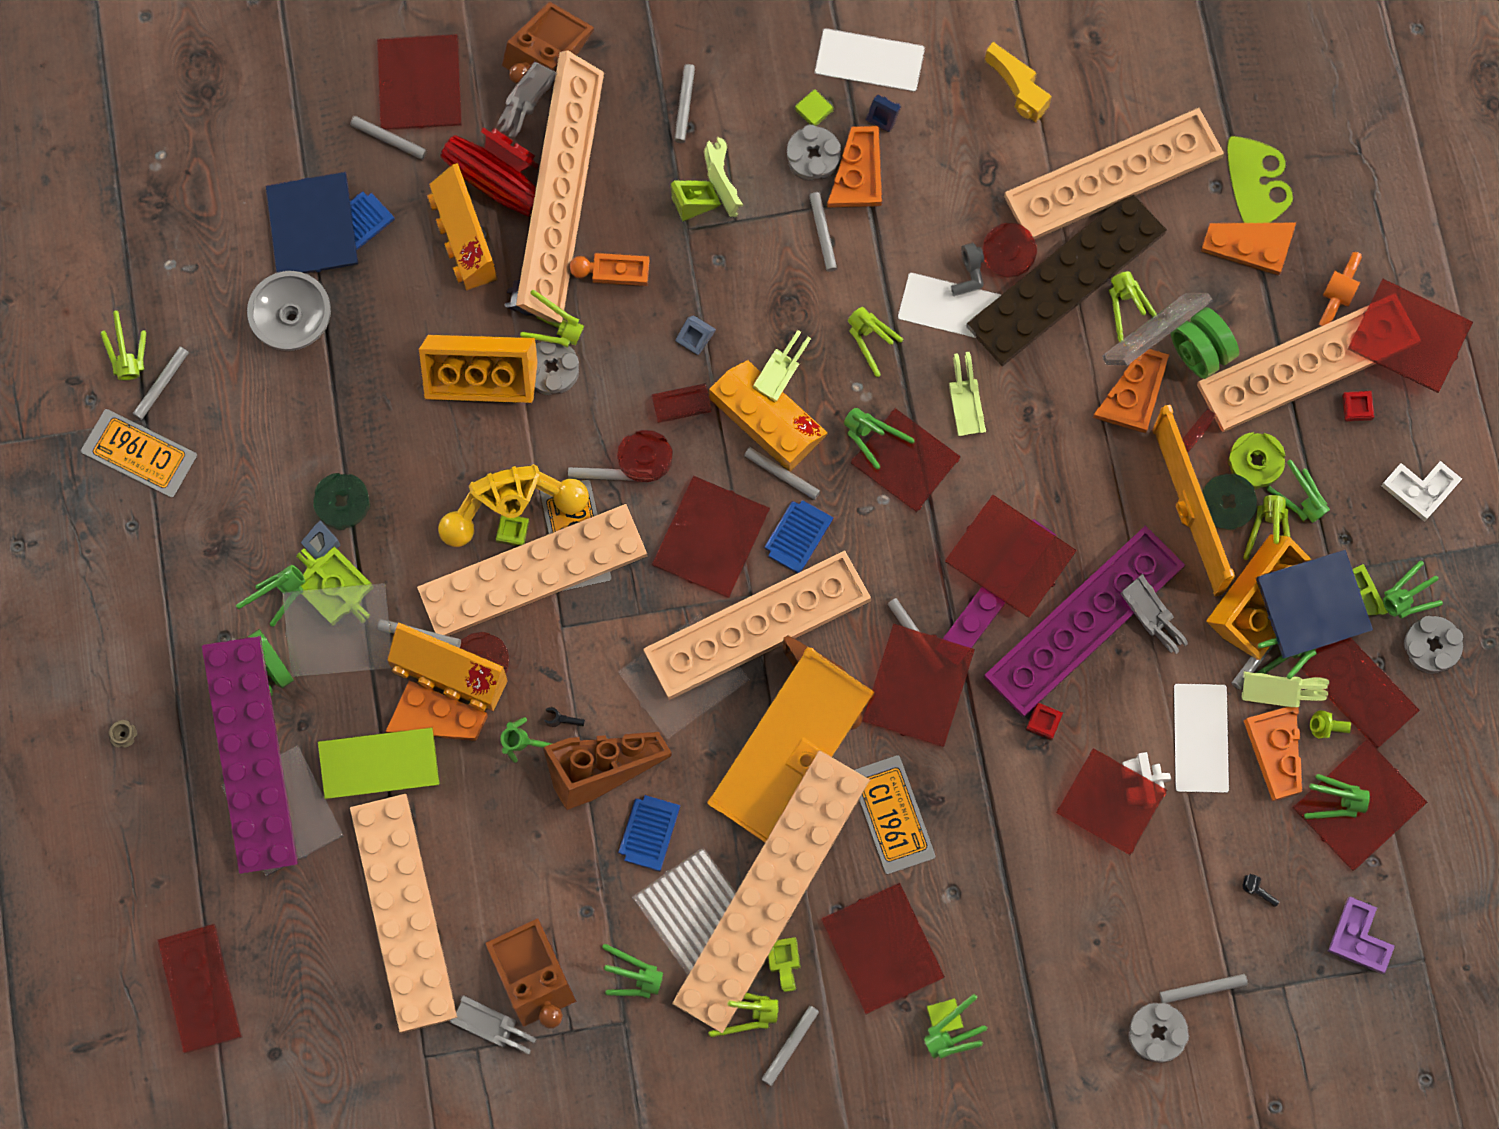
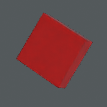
[1342,391,1374,422]
[1026,703,1063,740]

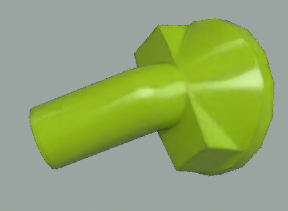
[1310,710,1351,739]

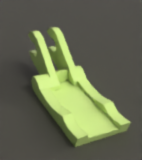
[704,137,743,217]
[753,330,811,402]
[949,352,986,436]
[1242,671,1329,707]

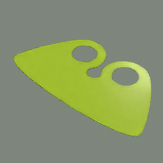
[1228,136,1293,223]

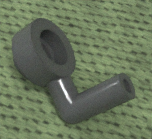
[951,243,984,296]

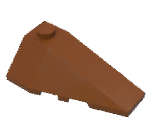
[544,732,672,810]

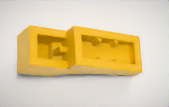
[985,42,1051,122]

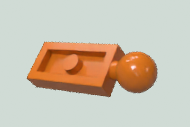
[569,253,650,286]

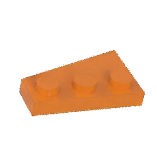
[827,126,882,207]
[1201,223,1296,275]
[1093,347,1169,433]
[385,680,488,741]
[1244,707,1302,801]

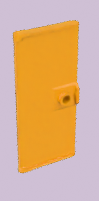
[1152,405,1235,597]
[707,647,874,843]

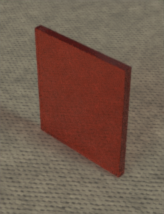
[851,408,961,513]
[1056,748,1168,855]

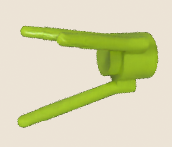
[1109,271,1157,343]
[520,290,584,347]
[848,307,903,377]
[101,311,146,380]
[1243,495,1291,560]
[709,993,778,1037]

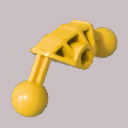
[438,464,589,547]

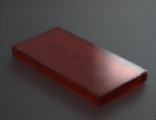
[1301,637,1420,749]
[158,924,242,1053]

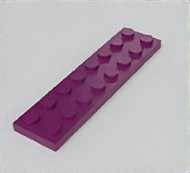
[984,525,1185,718]
[202,636,298,874]

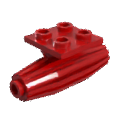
[440,127,539,217]

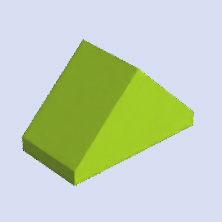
[671,181,721,221]

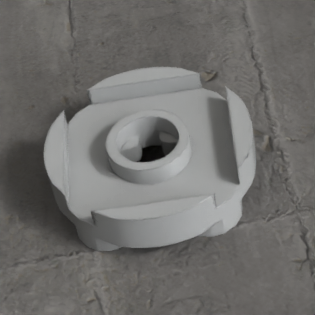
[787,125,841,181]
[534,341,579,395]
[1404,616,1463,674]
[1129,1003,1189,1063]

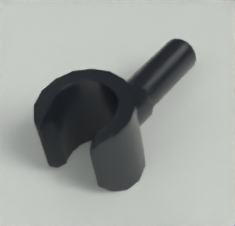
[544,707,585,727]
[1242,874,1279,907]

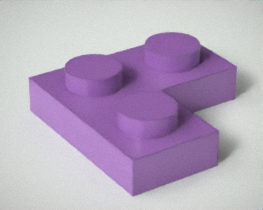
[1328,897,1395,974]

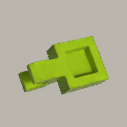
[768,937,801,992]

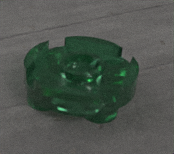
[313,473,371,530]
[1202,474,1257,530]

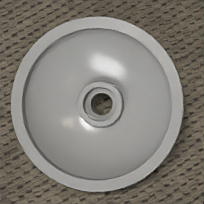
[247,271,331,351]

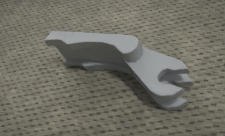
[497,62,557,138]
[1121,574,1188,654]
[450,995,536,1054]

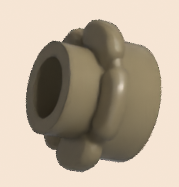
[109,720,137,748]

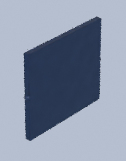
[266,172,359,273]
[1256,550,1373,659]

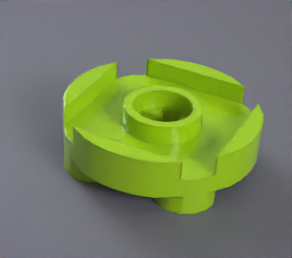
[1228,432,1285,490]

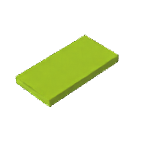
[318,727,440,799]

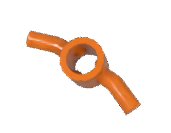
[1319,252,1362,326]

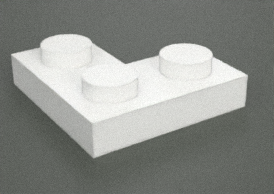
[1382,461,1462,522]

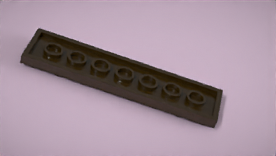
[966,195,1167,366]

